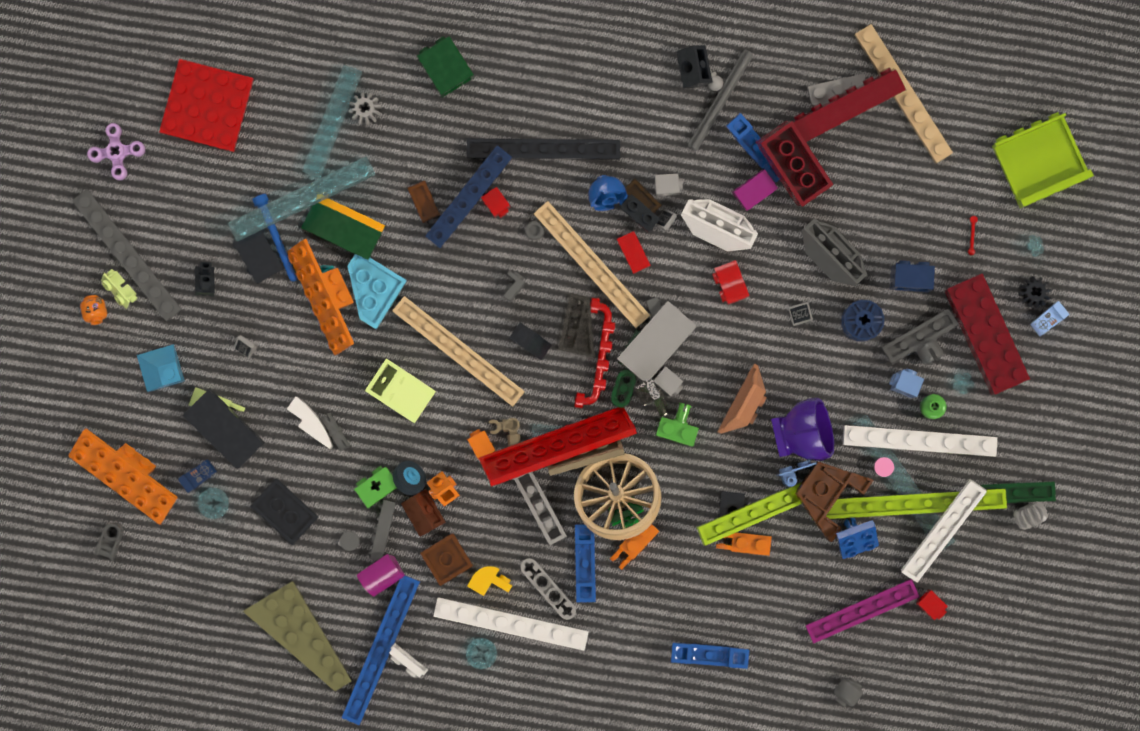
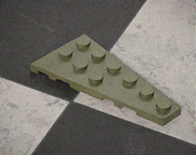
[243,581,352,691]

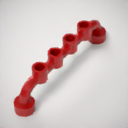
[574,297,615,409]

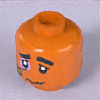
[80,295,107,325]

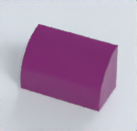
[731,170,778,211]
[356,554,405,597]

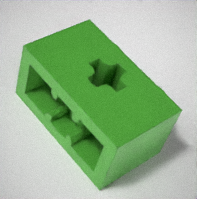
[354,466,397,508]

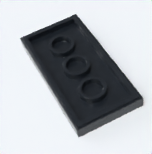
[182,388,265,470]

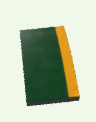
[301,194,386,261]

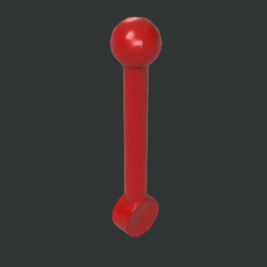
[968,216,978,256]

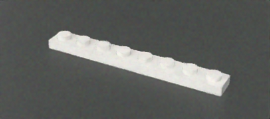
[843,425,997,457]
[433,597,589,651]

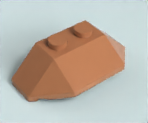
[717,364,767,434]

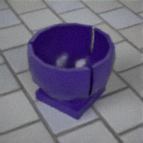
[771,398,834,461]

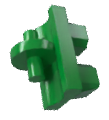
[608,496,644,528]

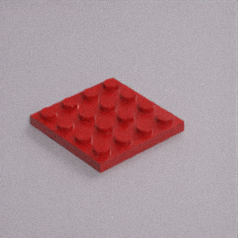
[159,59,254,152]

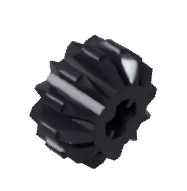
[1018,276,1052,309]

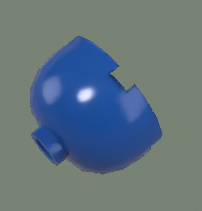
[588,175,628,211]

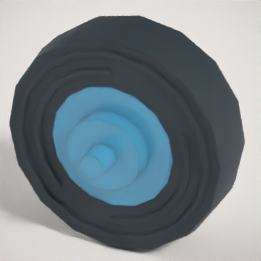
[392,461,427,495]

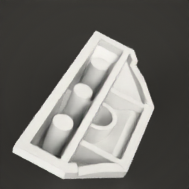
[681,199,758,252]

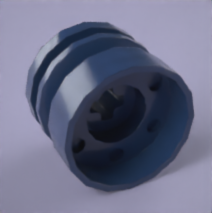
[841,300,884,342]

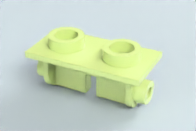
[101,269,137,309]

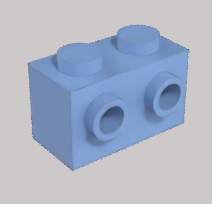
[889,368,924,398]

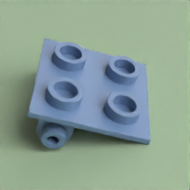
[776,460,816,487]

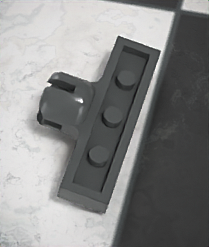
[882,309,958,366]

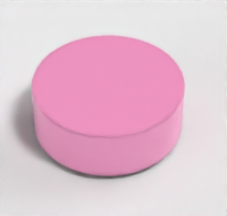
[874,457,894,477]

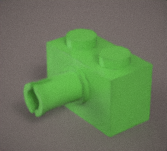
[655,403,699,447]

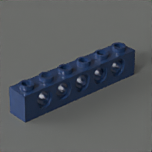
[425,145,513,248]

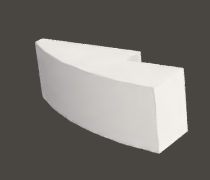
[287,397,333,449]

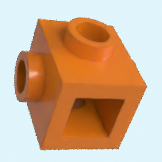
[427,471,460,507]

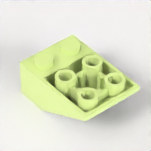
[365,358,436,423]

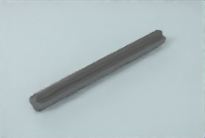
[688,49,753,151]

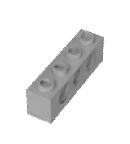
[514,472,567,545]

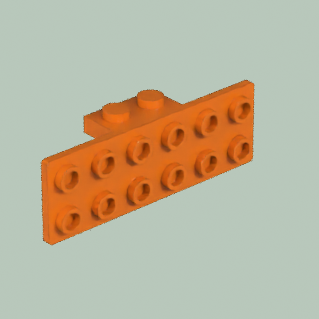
[287,239,354,355]
[69,429,178,525]

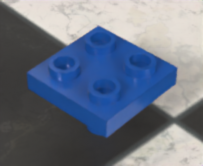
[836,518,879,559]

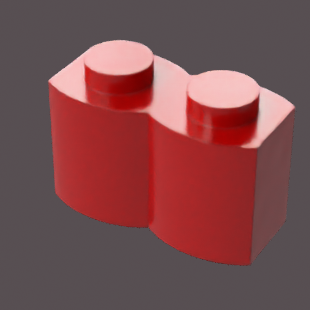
[712,260,749,305]

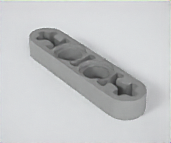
[520,558,576,620]

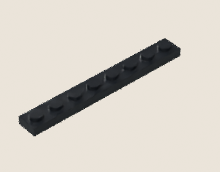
[466,138,620,160]

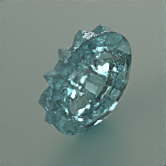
[198,488,229,519]
[466,638,497,669]

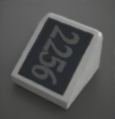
[655,209,677,232]
[788,302,813,326]
[234,335,257,358]

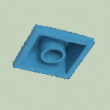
[137,344,185,392]

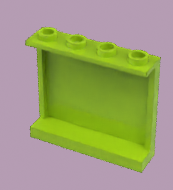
[992,112,1094,209]

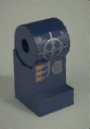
[178,459,217,493]

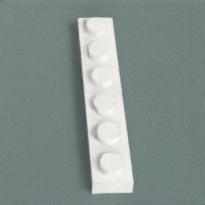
[901,479,987,583]

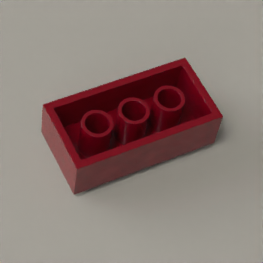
[755,120,833,207]

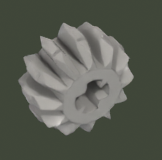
[349,92,382,125]
[1013,501,1048,530]

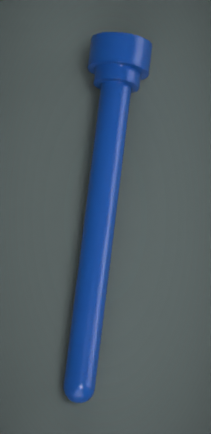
[252,194,297,282]

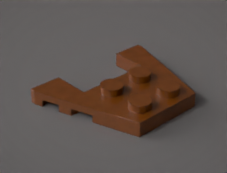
[795,462,874,542]

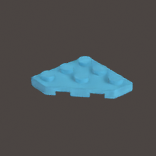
[347,254,407,330]

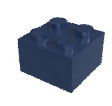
[890,261,935,292]

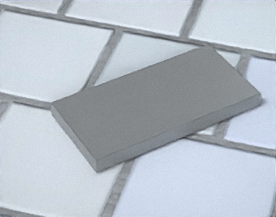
[617,301,697,384]

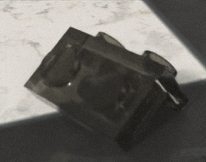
[635,379,668,417]

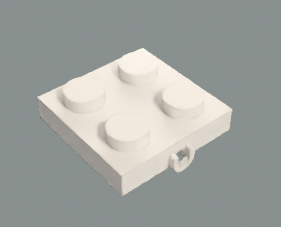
[389,643,428,678]

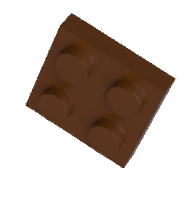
[420,533,473,586]

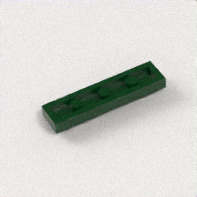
[980,482,1056,503]

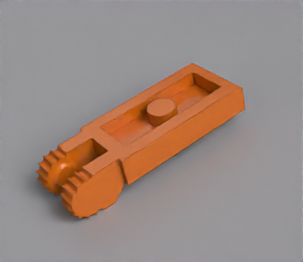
[610,524,659,570]
[716,532,772,556]

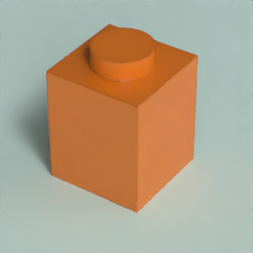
[467,429,496,460]

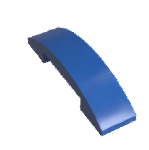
[726,113,779,183]
[575,525,596,603]
[671,643,749,669]

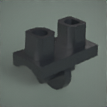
[194,262,215,297]

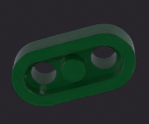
[611,370,636,408]

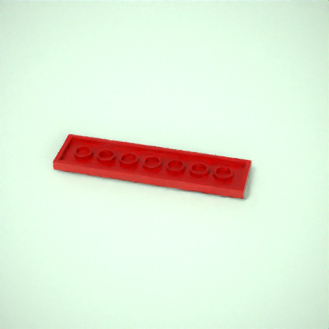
[479,407,637,487]

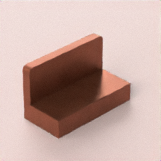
[401,489,446,537]

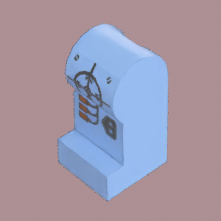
[1030,301,1070,336]

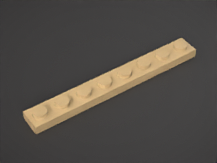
[854,24,953,164]
[534,201,650,328]
[393,296,525,407]

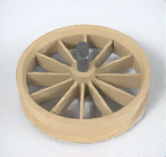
[574,453,661,540]

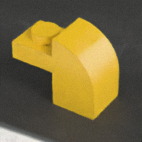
[467,566,513,596]

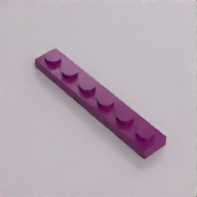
[805,579,920,644]

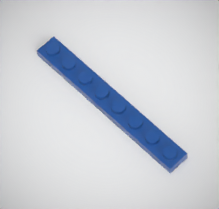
[342,575,420,725]

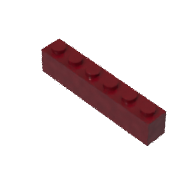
[793,67,906,142]

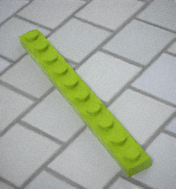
[812,489,1007,520]

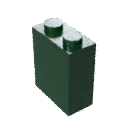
[417,36,474,98]

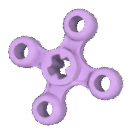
[87,123,145,180]

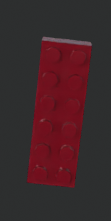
[944,273,1030,396]

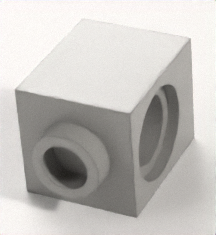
[655,174,683,196]
[653,367,683,397]

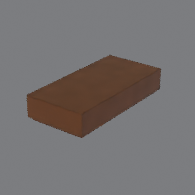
[408,180,440,223]

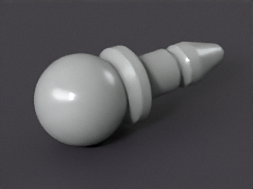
[708,69,723,91]

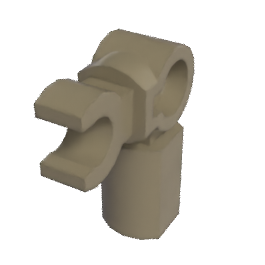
[489,418,521,447]

